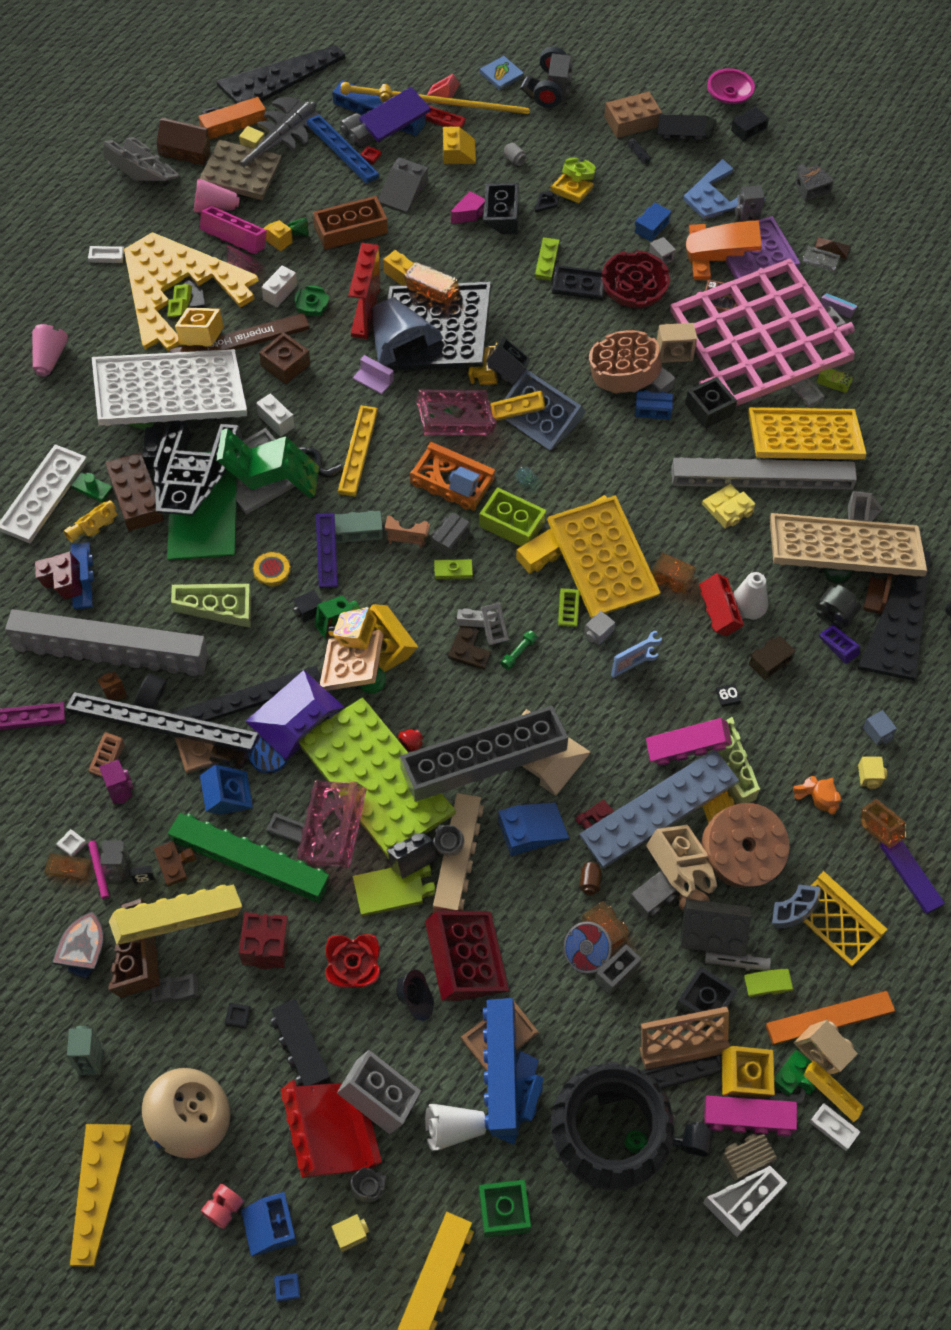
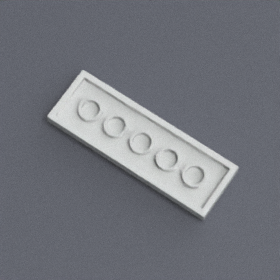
[0,445,88,543]

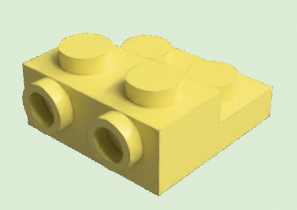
[702,483,755,529]

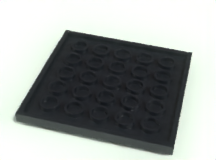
[386,282,492,370]

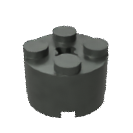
[816,585,861,630]

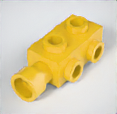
[63,500,118,543]

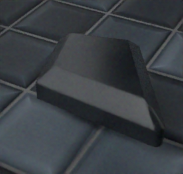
[520,75,541,98]
[534,191,558,212]

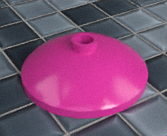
[707,69,755,104]

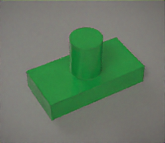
[71,472,113,503]

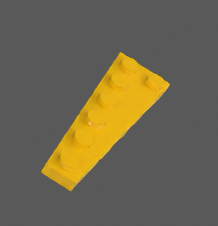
[70,1124,132,1267]

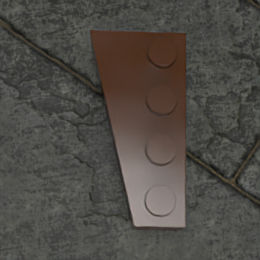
[108,899,160,997]

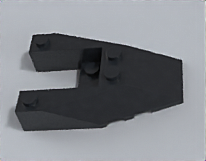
[154,421,243,516]

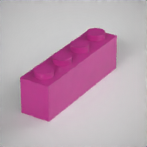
[200,206,267,254]
[646,718,732,766]
[704,1096,797,1137]

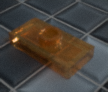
[44,853,91,881]

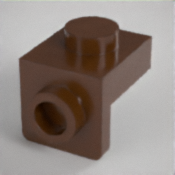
[97,672,127,702]

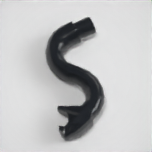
[299,447,343,478]

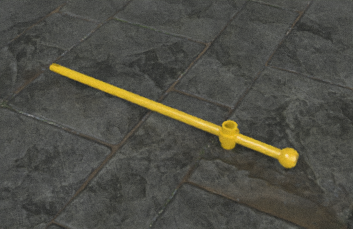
[340,82,530,114]

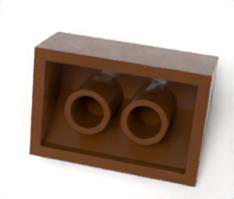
[156,117,211,165]

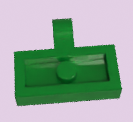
[774,1050,816,1097]

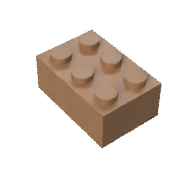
[604,92,662,138]

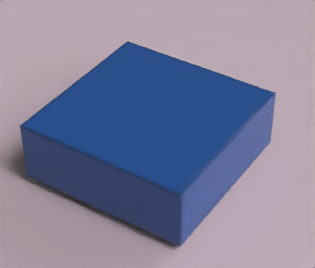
[274,1273,300,1302]

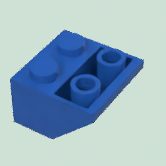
[241,1192,297,1257]

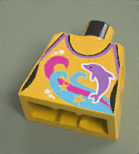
[328,608,377,649]

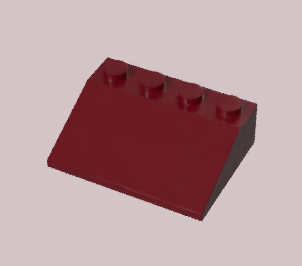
[425,911,509,1001]

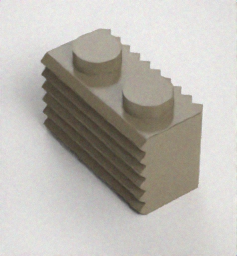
[722,1133,777,1182]

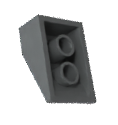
[378,157,428,213]

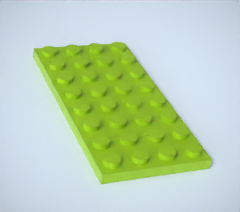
[299,697,456,859]

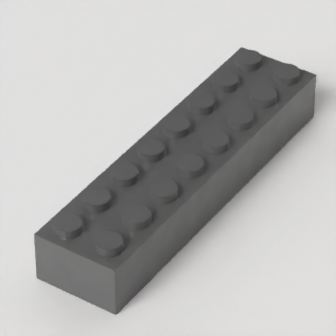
[400,706,568,802]

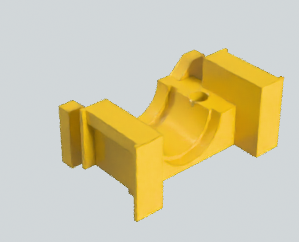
[468,342,498,385]

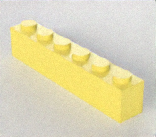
[109,884,242,945]

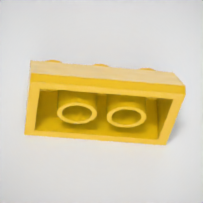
[370,604,418,672]

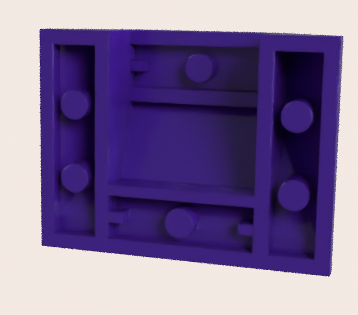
[246,670,345,761]

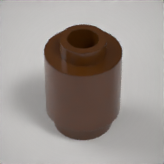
[579,862,602,895]

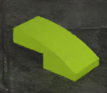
[167,284,192,317]
[744,969,793,997]

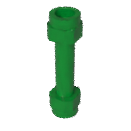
[500,630,538,670]

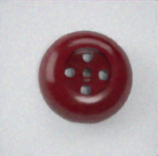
[602,250,670,309]

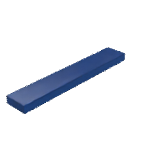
[306,115,380,184]

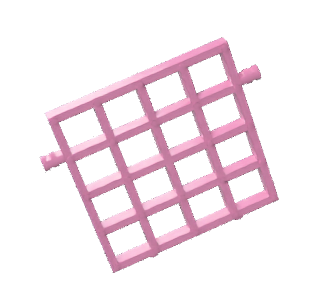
[670,258,855,406]

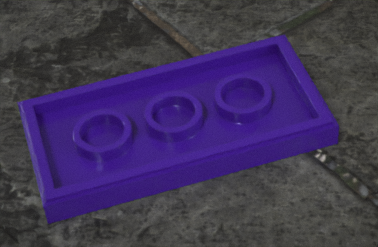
[359,87,430,143]

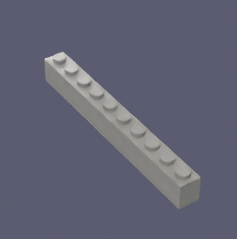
[671,457,857,490]

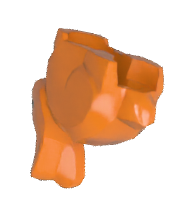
[793,776,841,815]

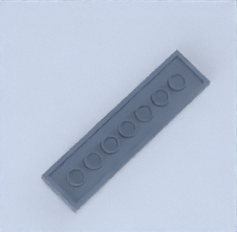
[580,750,739,869]

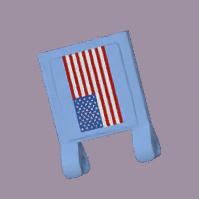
[611,631,662,678]

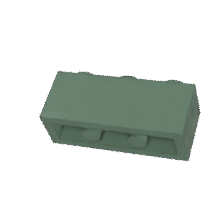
[335,511,383,543]
[67,1026,103,1075]

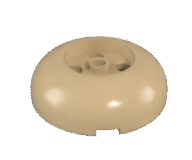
[142,1068,230,1158]

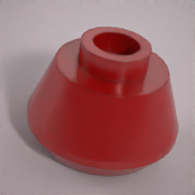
[398,729,424,753]

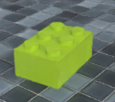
[479,487,546,546]

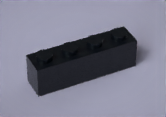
[270,998,331,1086]

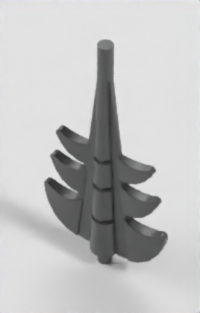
[240,97,322,168]

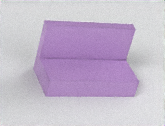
[353,355,394,395]

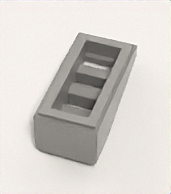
[481,602,509,645]

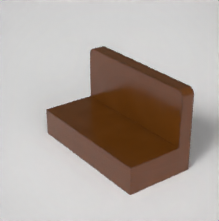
[863,573,892,615]

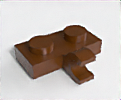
[154,841,196,886]

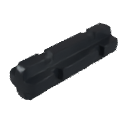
[628,138,651,164]

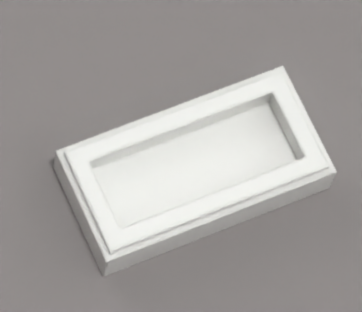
[88,246,124,263]

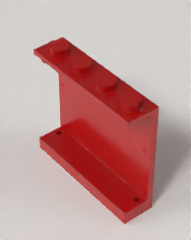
[348,243,380,339]
[281,1080,382,1178]

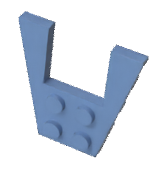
[683,159,765,219]

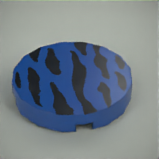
[249,737,289,773]

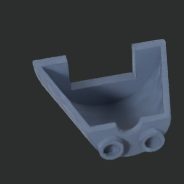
[372,297,443,366]

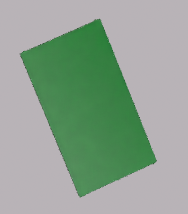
[167,451,237,560]

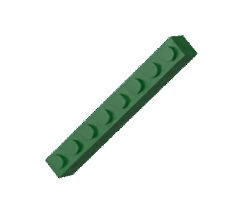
[168,813,330,903]

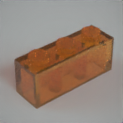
[404,262,460,305]

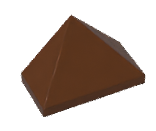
[814,237,850,259]

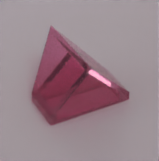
[227,245,264,274]

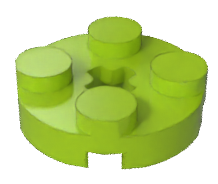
[562,158,596,182]

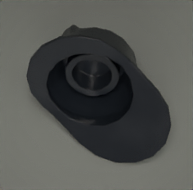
[396,969,434,1021]

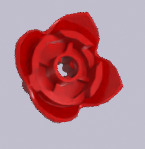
[325,934,380,988]

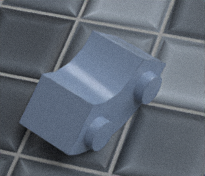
[772,885,821,928]

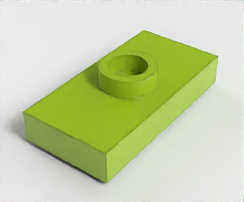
[434,559,473,579]

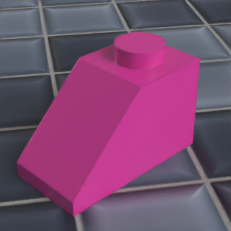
[451,192,485,224]

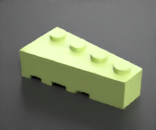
[171,584,251,628]
[703,717,760,804]

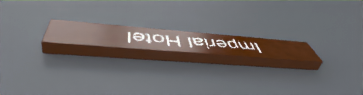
[170,313,309,353]

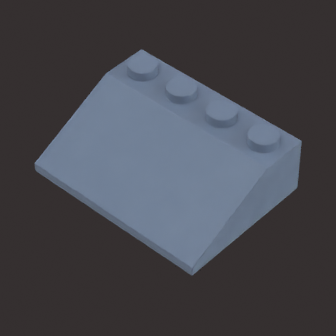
[504,369,586,451]

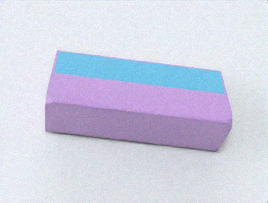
[820,293,857,318]

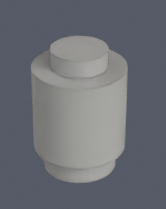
[503,143,527,166]

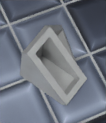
[848,491,883,522]

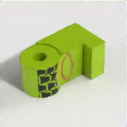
[816,368,853,393]

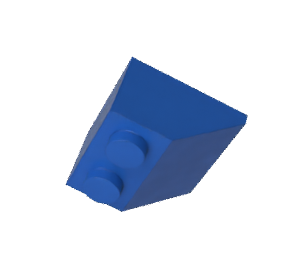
[200,765,253,815]

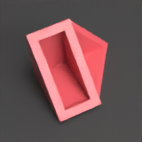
[427,74,460,98]

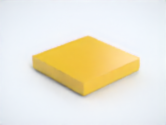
[550,173,594,203]

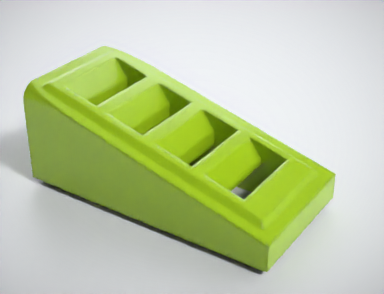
[558,588,580,627]

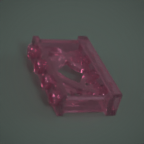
[416,389,497,435]
[297,780,367,868]

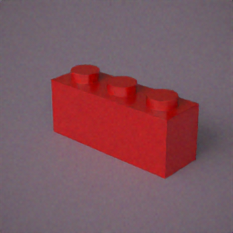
[699,573,744,636]

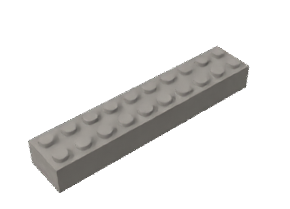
[5,609,208,676]

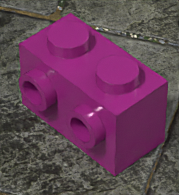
[99,759,134,804]

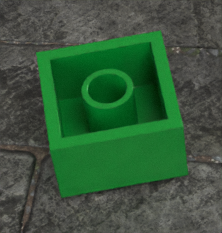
[478,1180,531,1238]

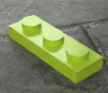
[535,237,559,281]

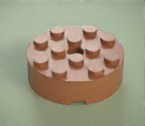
[589,330,662,393]
[702,803,789,888]

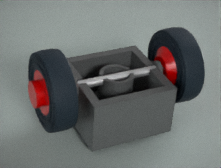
[533,47,573,108]

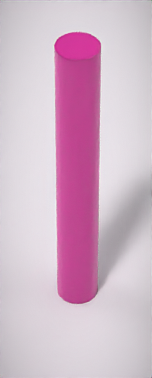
[88,841,110,900]

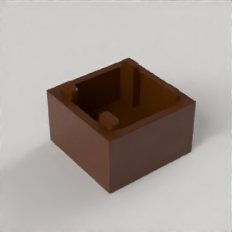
[259,332,310,384]

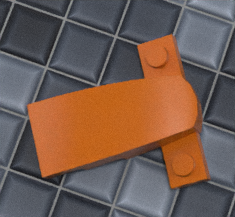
[686,220,762,280]

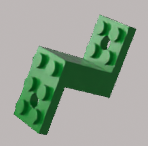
[217,428,319,498]

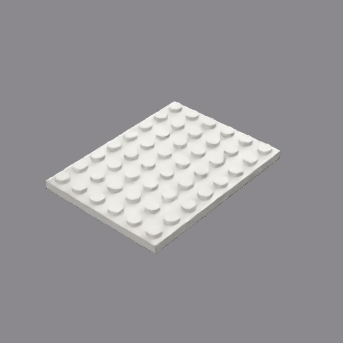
[92,349,247,426]

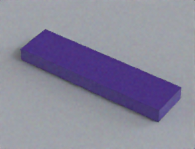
[316,513,338,588]
[880,835,945,914]

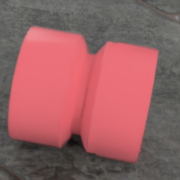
[200,1184,244,1229]

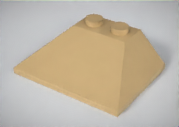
[521,709,591,796]

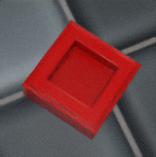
[360,146,382,165]

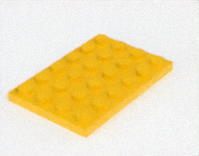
[748,407,866,460]
[547,495,661,619]

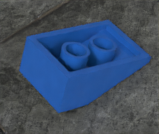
[498,803,569,856]

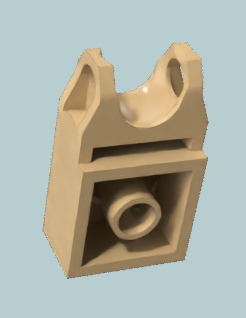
[646,825,717,897]

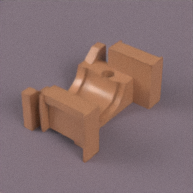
[385,516,430,548]

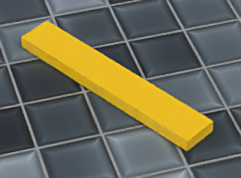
[338,405,378,497]

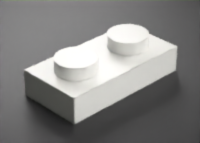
[810,1103,860,1151]

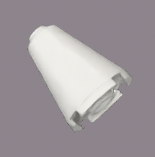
[733,572,768,620]
[425,1104,487,1151]

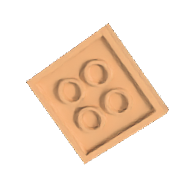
[320,630,383,691]

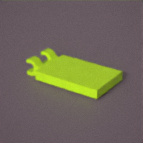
[353,865,436,917]

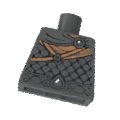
[795,164,834,201]

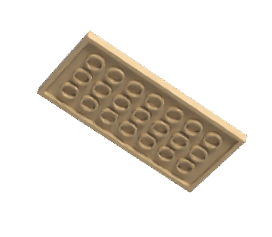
[770,513,927,577]

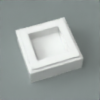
[56,829,87,858]

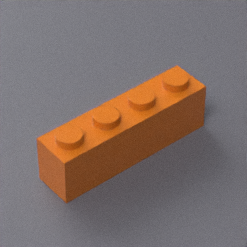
[199,97,267,139]

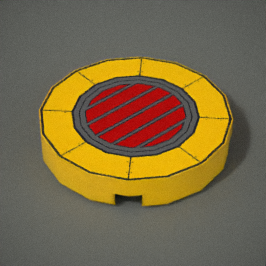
[253,552,291,587]

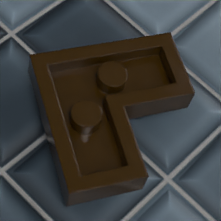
[448,626,491,670]

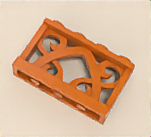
[410,442,495,511]

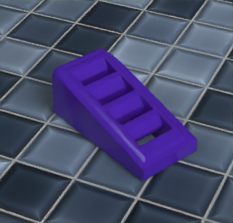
[819,625,860,664]

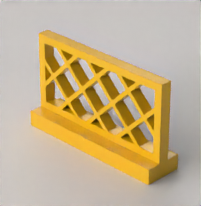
[803,871,887,967]

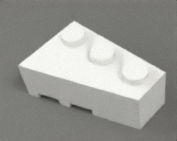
[703,1166,787,1237]

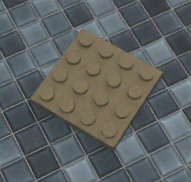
[199,140,282,200]

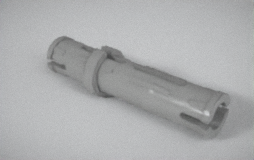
[705,951,771,971]

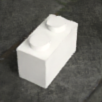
[262,266,297,307]
[256,394,295,437]

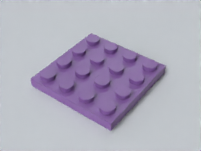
[725,216,801,279]

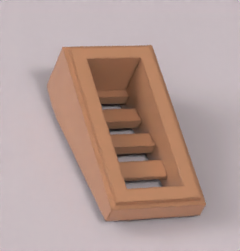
[88,732,125,777]

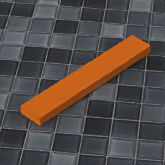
[765,991,895,1046]

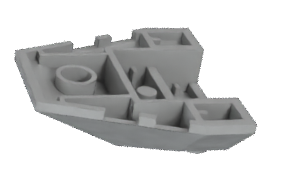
[103,137,180,181]

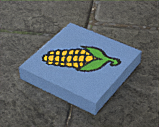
[480,56,524,90]

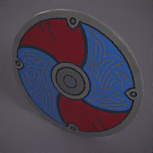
[563,922,612,973]

